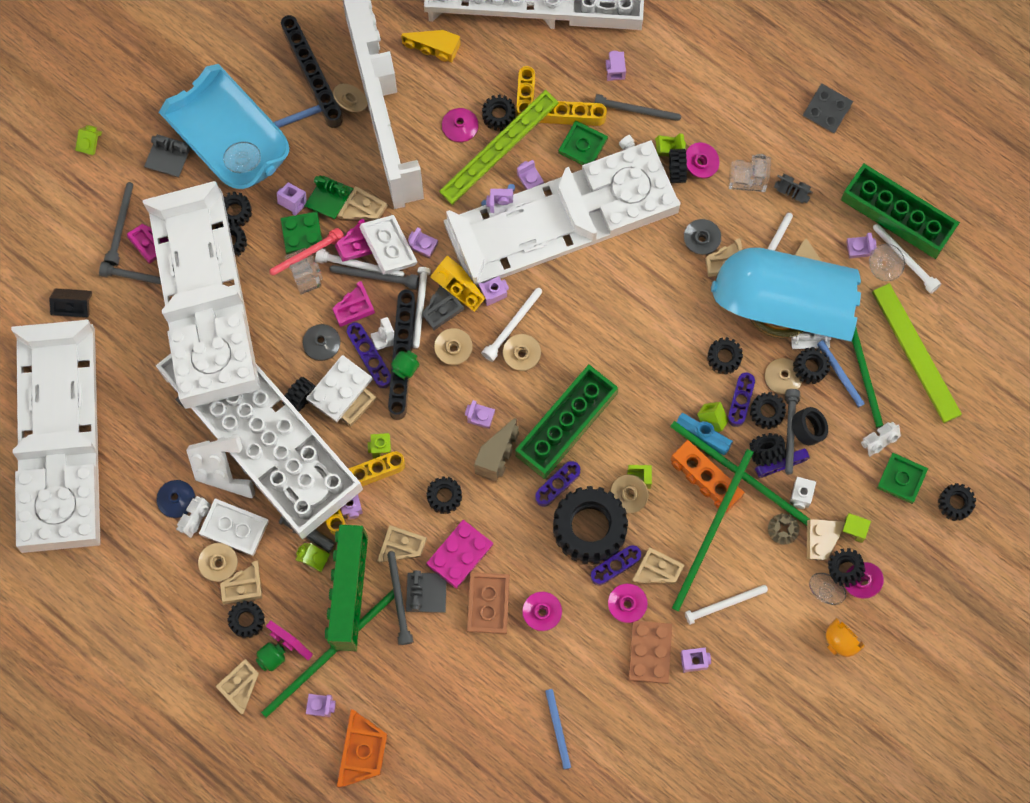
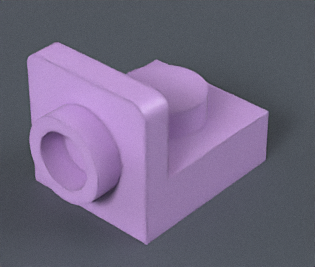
[517,160,544,190]
[486,189,513,213]
[408,227,438,258]
[846,233,876,258]
[465,400,495,429]
[306,694,336,717]

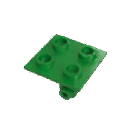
[304,175,353,219]

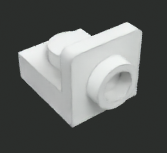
[371,317,394,350]

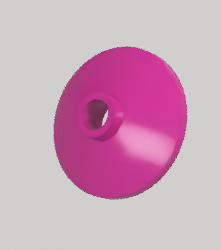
[442,108,478,142]
[686,142,720,178]
[844,562,884,599]
[608,584,648,623]
[523,592,562,631]

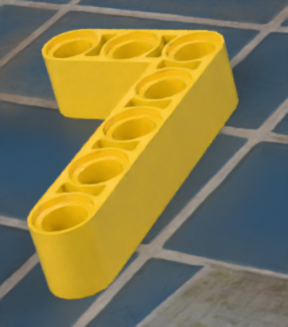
[517,66,607,126]
[326,451,405,535]

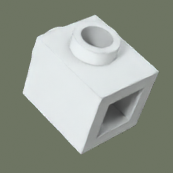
[789,477,816,509]

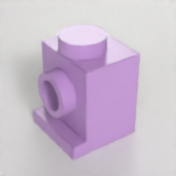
[606,51,626,81]
[277,182,307,215]
[478,276,509,306]
[341,494,363,519]
[680,647,711,673]

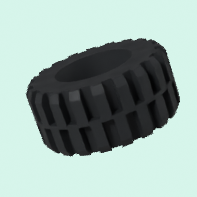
[553,486,628,564]

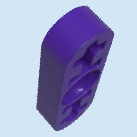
[728,372,755,427]
[755,449,810,478]
[535,461,581,507]
[591,545,641,586]

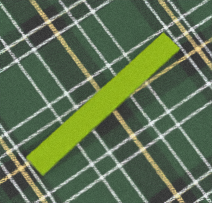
[439,90,559,205]
[872,283,962,424]

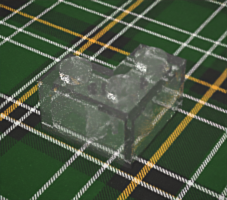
[728,154,771,192]
[285,247,323,295]

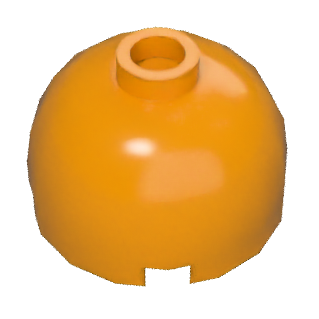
[826,618,865,657]

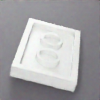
[359,215,417,275]
[306,355,373,423]
[199,499,269,556]

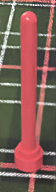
[269,228,344,276]

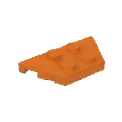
[337,709,388,788]

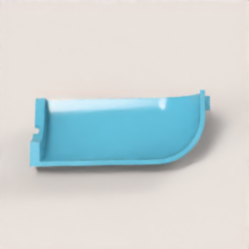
[159,64,289,189]
[711,248,861,341]

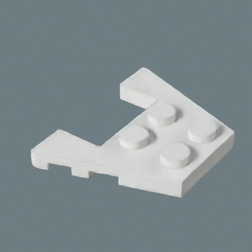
[186,434,255,498]

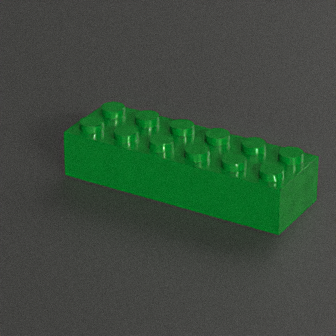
[841,163,960,259]
[515,364,619,480]
[325,525,368,651]

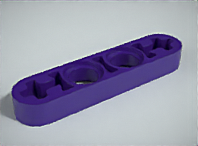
[347,322,391,388]

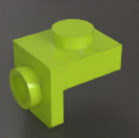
[75,125,102,155]
[655,133,686,157]
[368,433,391,459]
[295,543,330,572]

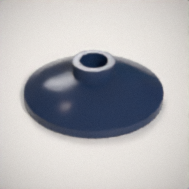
[156,480,195,518]

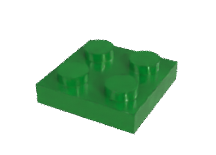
[558,121,608,165]
[281,212,324,255]
[877,453,929,504]

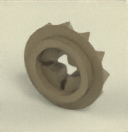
[768,513,800,544]

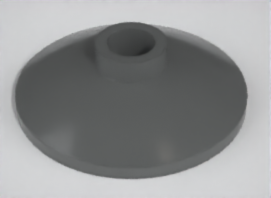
[684,219,721,255]
[303,324,341,361]

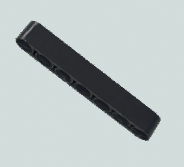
[281,15,343,128]
[388,289,416,420]

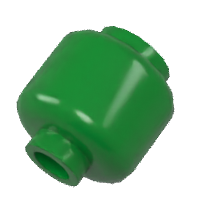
[391,350,419,379]
[255,642,286,671]

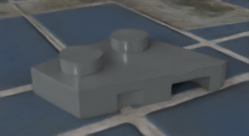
[422,285,464,331]

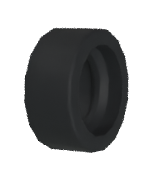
[792,407,828,446]

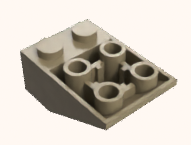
[474,418,519,482]

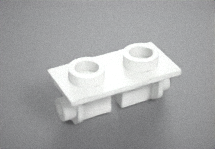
[791,332,831,349]
[861,422,901,457]
[176,496,211,538]

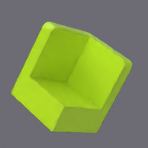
[697,402,728,432]
[627,465,652,489]
[843,513,871,543]

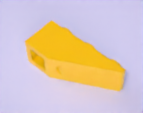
[401,30,461,63]
[430,255,485,312]

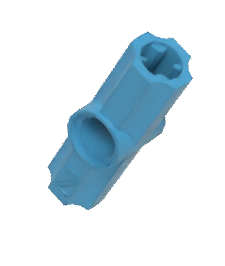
[676,413,733,455]

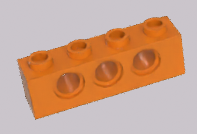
[671,440,745,513]

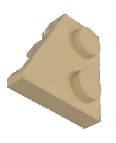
[337,186,388,221]
[705,238,742,277]
[807,520,845,560]
[377,525,427,562]
[632,547,684,584]
[220,561,262,605]
[215,659,259,715]

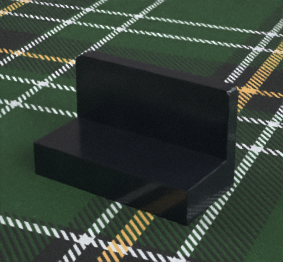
[49,288,92,318]

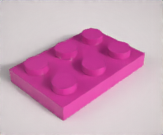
[426,520,494,589]

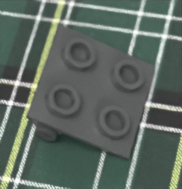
[803,83,853,134]
[144,134,191,177]
[774,173,813,204]
[406,570,447,613]

